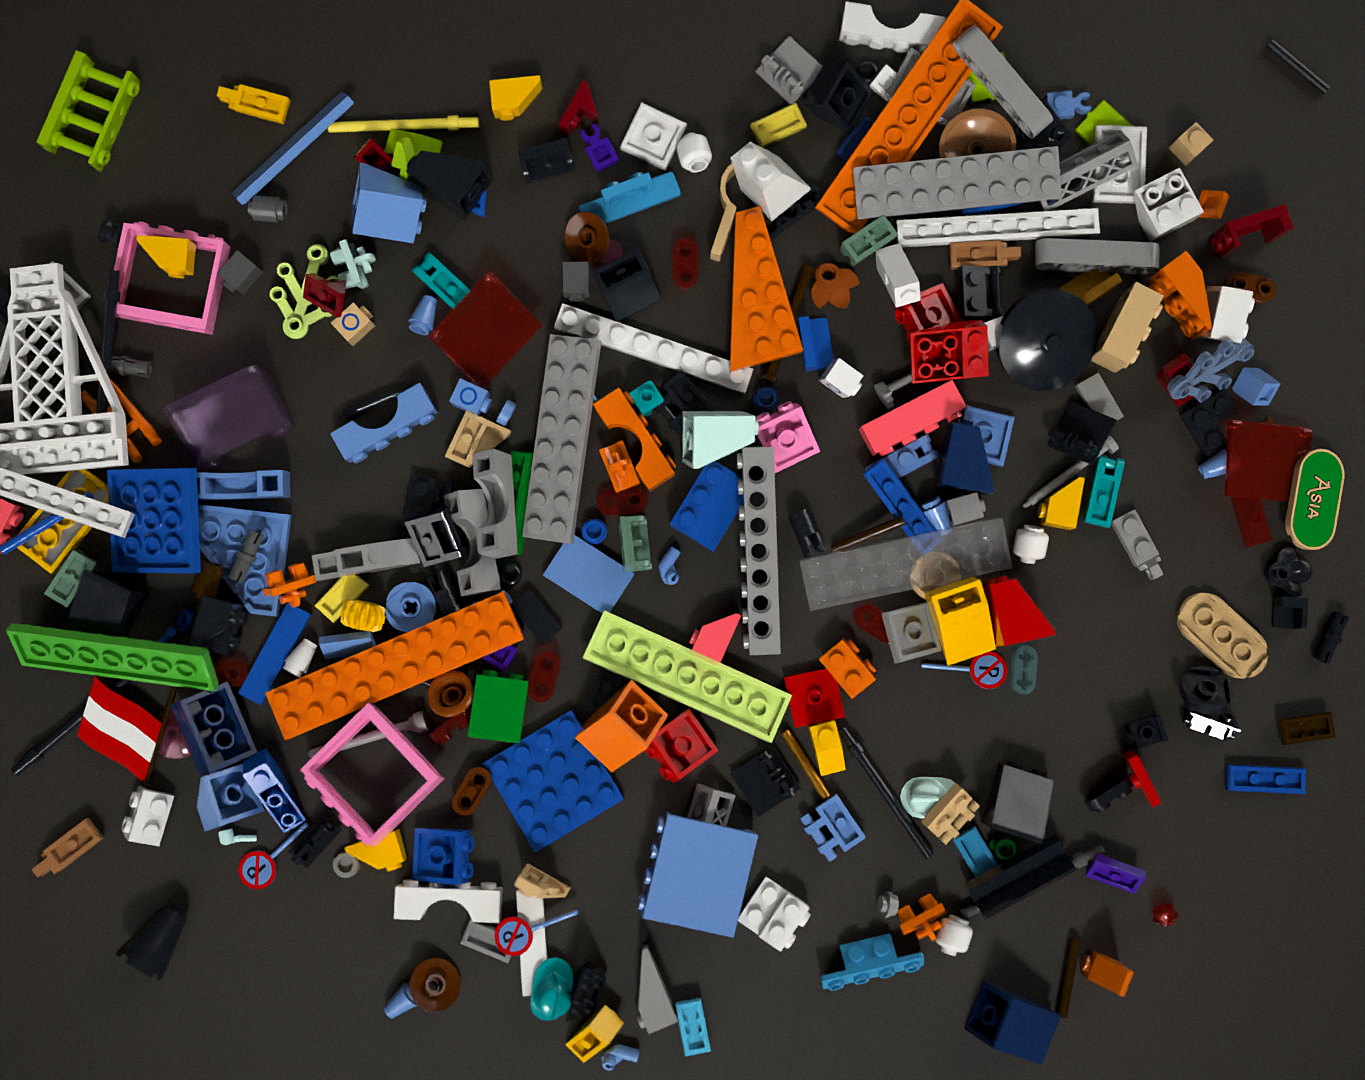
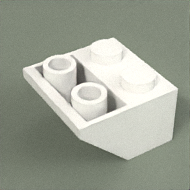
[1134,168,1204,242]

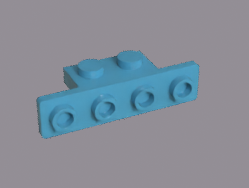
[579,172,681,224]
[821,933,924,990]

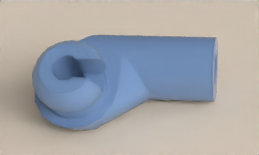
[658,546,681,585]
[602,1044,640,1071]

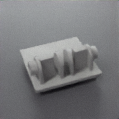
[755,36,822,105]

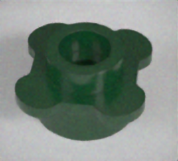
[989,833,1019,863]

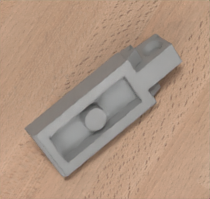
[1111,509,1164,580]

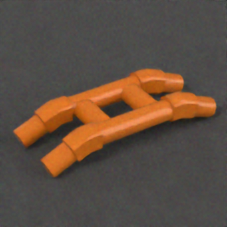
[81,379,162,463]

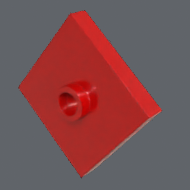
[784,668,845,728]
[1122,749,1162,807]

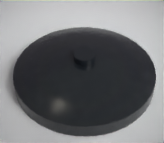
[996,288,1098,391]

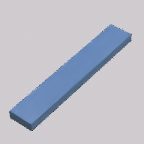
[231,92,354,205]

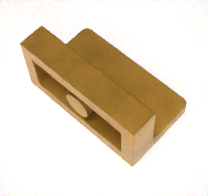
[1060,269,1122,306]

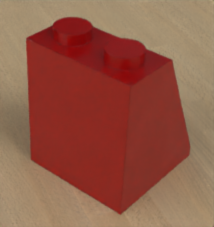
[982,575,1055,646]

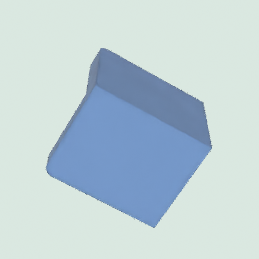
[1232,368,1281,405]

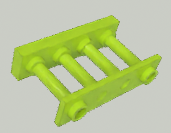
[37,50,140,172]

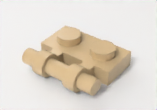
[921,783,980,845]

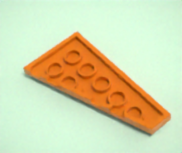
[729,206,803,373]

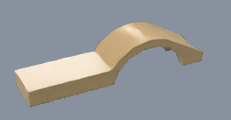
[710,164,737,262]

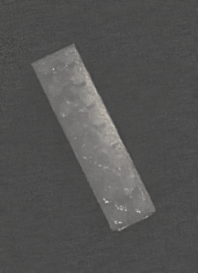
[799,517,1012,611]

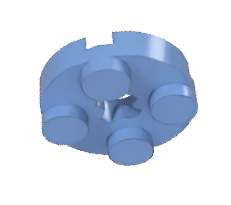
[385,582,438,633]

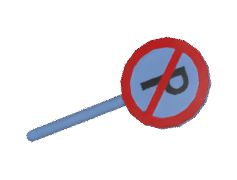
[921,651,1008,689]
[238,823,308,890]
[494,910,578,956]

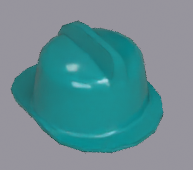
[530,957,573,1021]

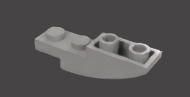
[312,538,421,581]

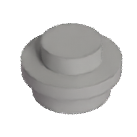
[877,891,899,918]

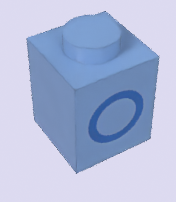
[449,378,492,417]

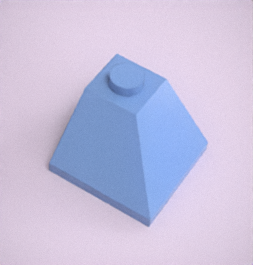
[197,764,264,831]

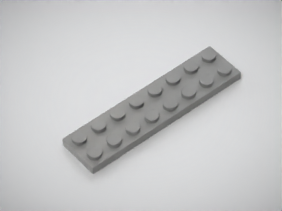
[853,146,1062,220]
[522,334,602,544]

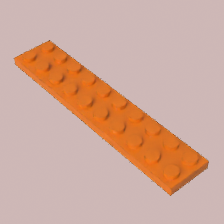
[814,0,1003,235]
[265,591,525,741]

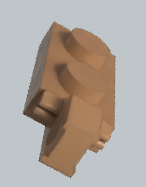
[949,240,1021,270]
[31,818,104,878]

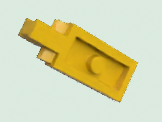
[217,84,290,124]

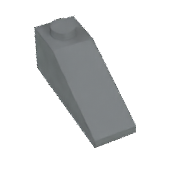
[636,943,678,1034]

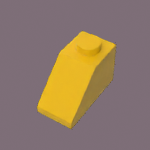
[489,75,542,120]
[136,235,196,278]
[1038,477,1085,530]
[807,720,846,776]
[344,829,408,872]
[565,1005,624,1063]

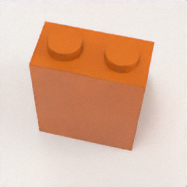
[575,680,668,772]

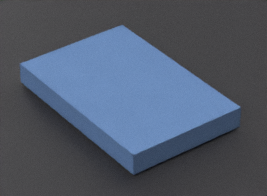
[543,535,635,614]

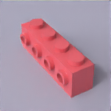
[859,380,967,457]

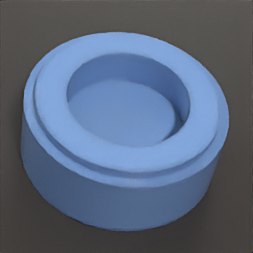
[496,400,516,426]

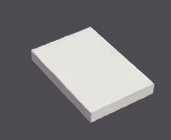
[1092,125,1147,204]

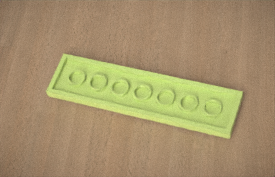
[583,610,792,743]

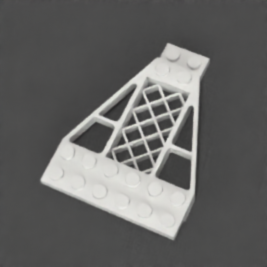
[0,263,129,475]

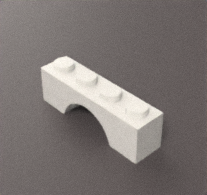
[839,2,945,53]
[394,879,503,923]

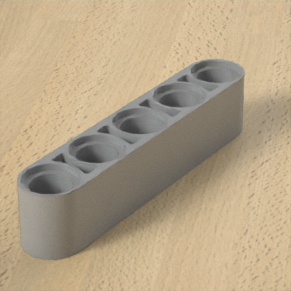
[952,25,1053,138]
[1035,238,1160,274]

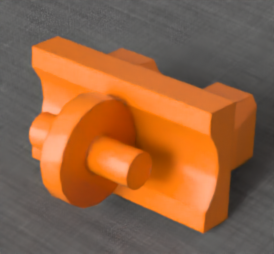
[599,440,640,493]
[262,563,316,608]
[897,894,945,941]

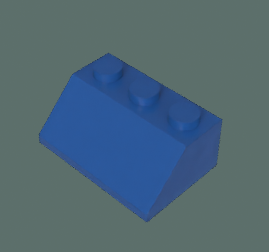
[670,461,743,552]

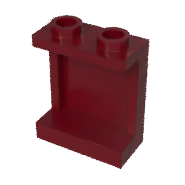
[1211,204,1294,258]

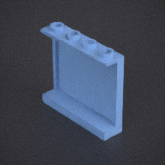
[637,811,758,938]

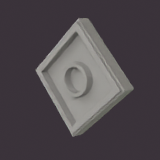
[881,602,942,663]

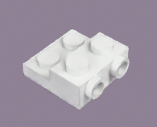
[738,876,811,952]

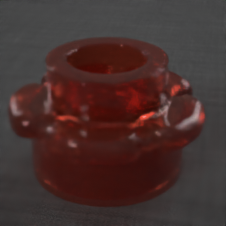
[1153,903,1179,927]

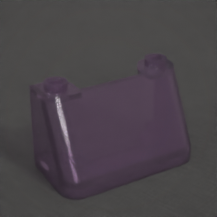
[163,365,293,471]

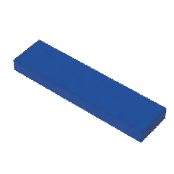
[862,458,942,555]
[238,602,312,705]

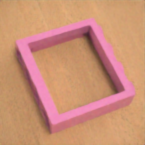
[114,221,231,335]
[300,703,445,846]

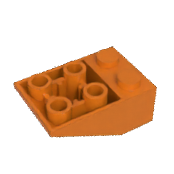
[1147,251,1212,340]

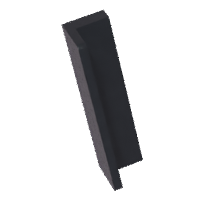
[965,834,1076,919]

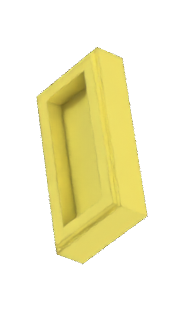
[750,103,807,148]
[315,574,370,623]

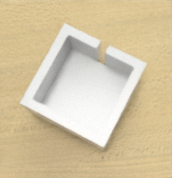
[1199,286,1254,343]

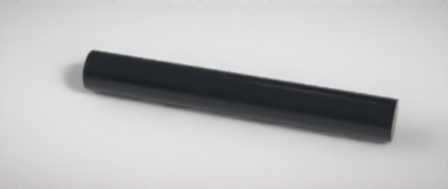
[1266,39,1330,95]
[343,380,416,419]

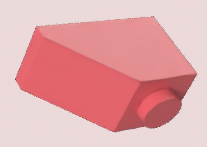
[689,613,741,662]

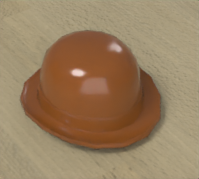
[428,669,474,717]

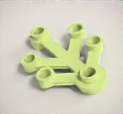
[270,244,339,339]

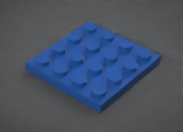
[107,468,201,573]
[483,710,624,853]

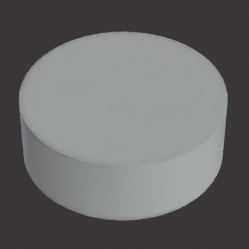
[333,851,361,878]

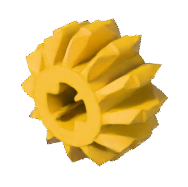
[340,599,386,632]

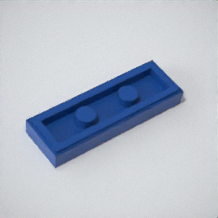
[1225,764,1306,794]

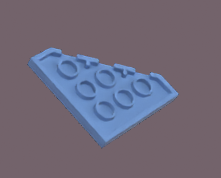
[198,504,292,617]

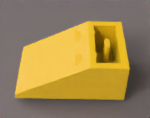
[924,577,996,666]

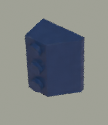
[171,681,258,776]

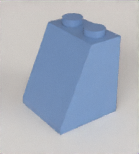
[352,163,426,243]

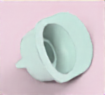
[900,777,955,818]

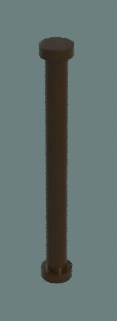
[761,265,816,383]

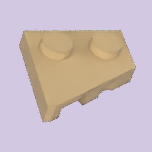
[445,410,512,468]
[514,863,571,898]

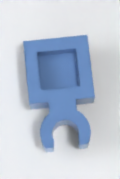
[1045,91,1092,120]

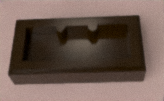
[1277,712,1336,745]

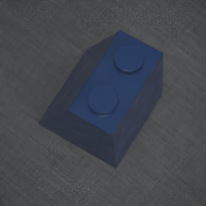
[935,419,994,495]
[964,980,1061,1065]

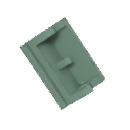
[840,214,898,266]
[618,516,652,572]
[44,549,97,607]

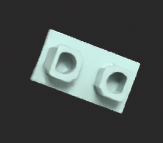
[330,239,376,289]

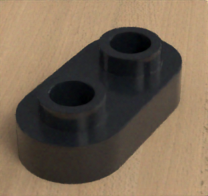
[1084,774,1133,813]

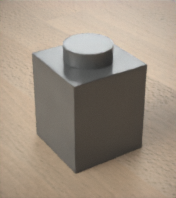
[217,251,263,295]
[563,262,590,301]

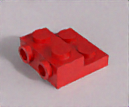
[895,283,962,345]
[645,709,718,783]

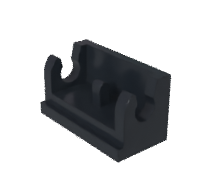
[517,138,575,184]

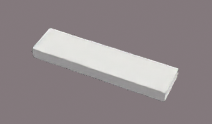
[516,890,547,996]

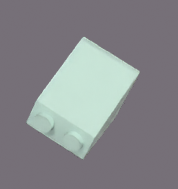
[682,411,759,469]

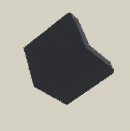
[1272,596,1308,629]

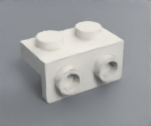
[122,785,174,846]

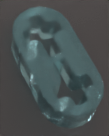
[1010,646,1038,694]

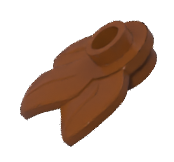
[811,262,860,309]

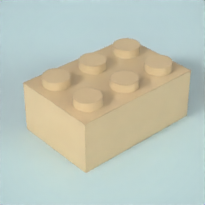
[1091,282,1163,373]

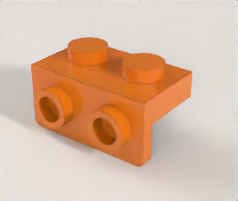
[819,637,877,699]

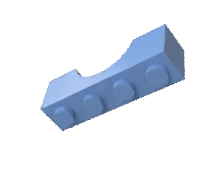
[330,383,438,463]
[197,470,291,500]

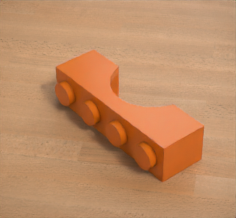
[593,388,676,492]

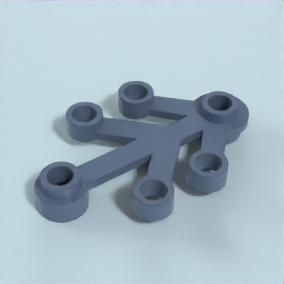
[1167,338,1255,402]

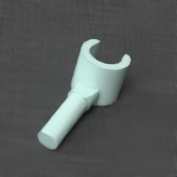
[218,828,257,845]

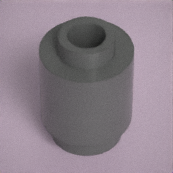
[248,195,288,223]

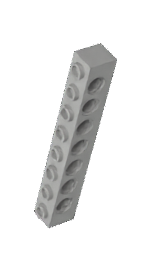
[737,447,781,655]

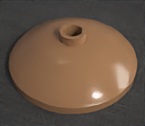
[939,109,1016,158]

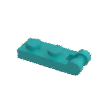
[411,252,480,318]
[1083,454,1125,528]

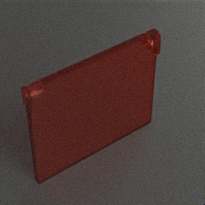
[429,270,543,389]
[1224,419,1313,502]

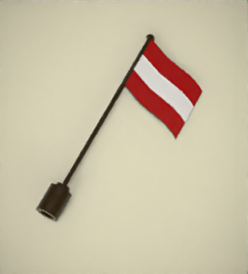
[77,560,225,788]

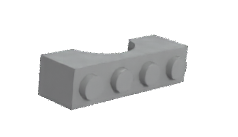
[472,449,518,559]
[444,489,501,596]

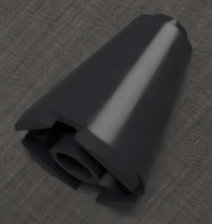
[116,903,187,981]

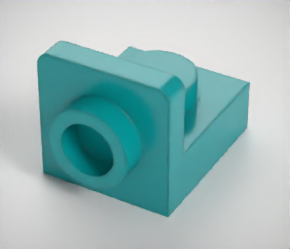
[629,380,664,418]

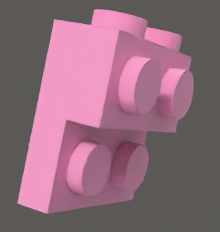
[755,401,820,473]

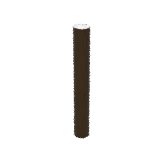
[831,516,906,554]
[1057,938,1081,1018]

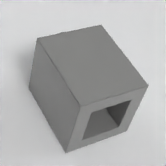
[945,492,986,527]

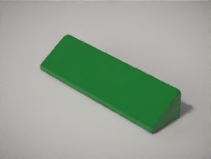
[510,450,533,555]

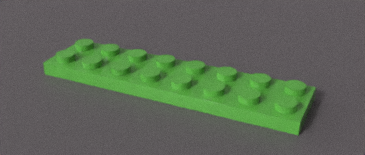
[6,623,219,692]

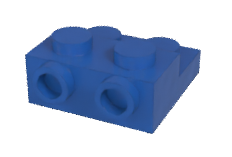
[412,827,474,885]

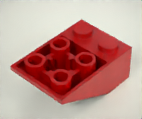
[910,320,989,384]

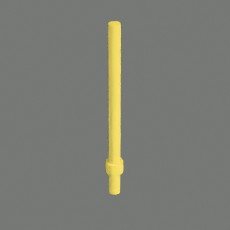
[328,115,479,132]

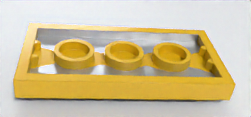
[17,469,109,575]

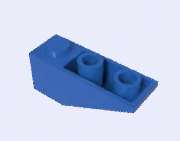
[242,748,307,833]

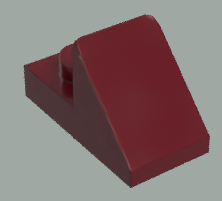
[559,80,599,136]
[353,138,401,177]
[303,273,347,318]
[1156,353,1197,407]

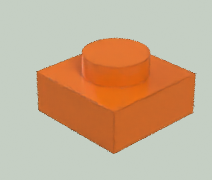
[1198,190,1229,219]

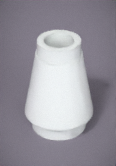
[283,638,317,678]

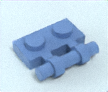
[800,793,866,862]

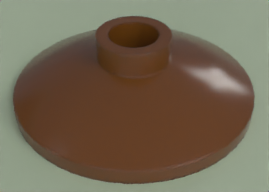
[565,212,609,263]
[409,958,461,1012]

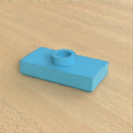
[675,997,711,1056]

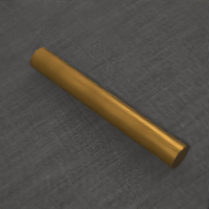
[780,729,831,800]

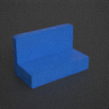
[797,316,834,372]

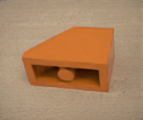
[1080,950,1133,997]

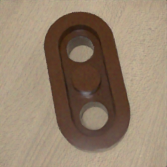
[1223,272,1276,304]
[452,766,492,816]

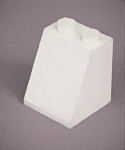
[731,142,810,221]

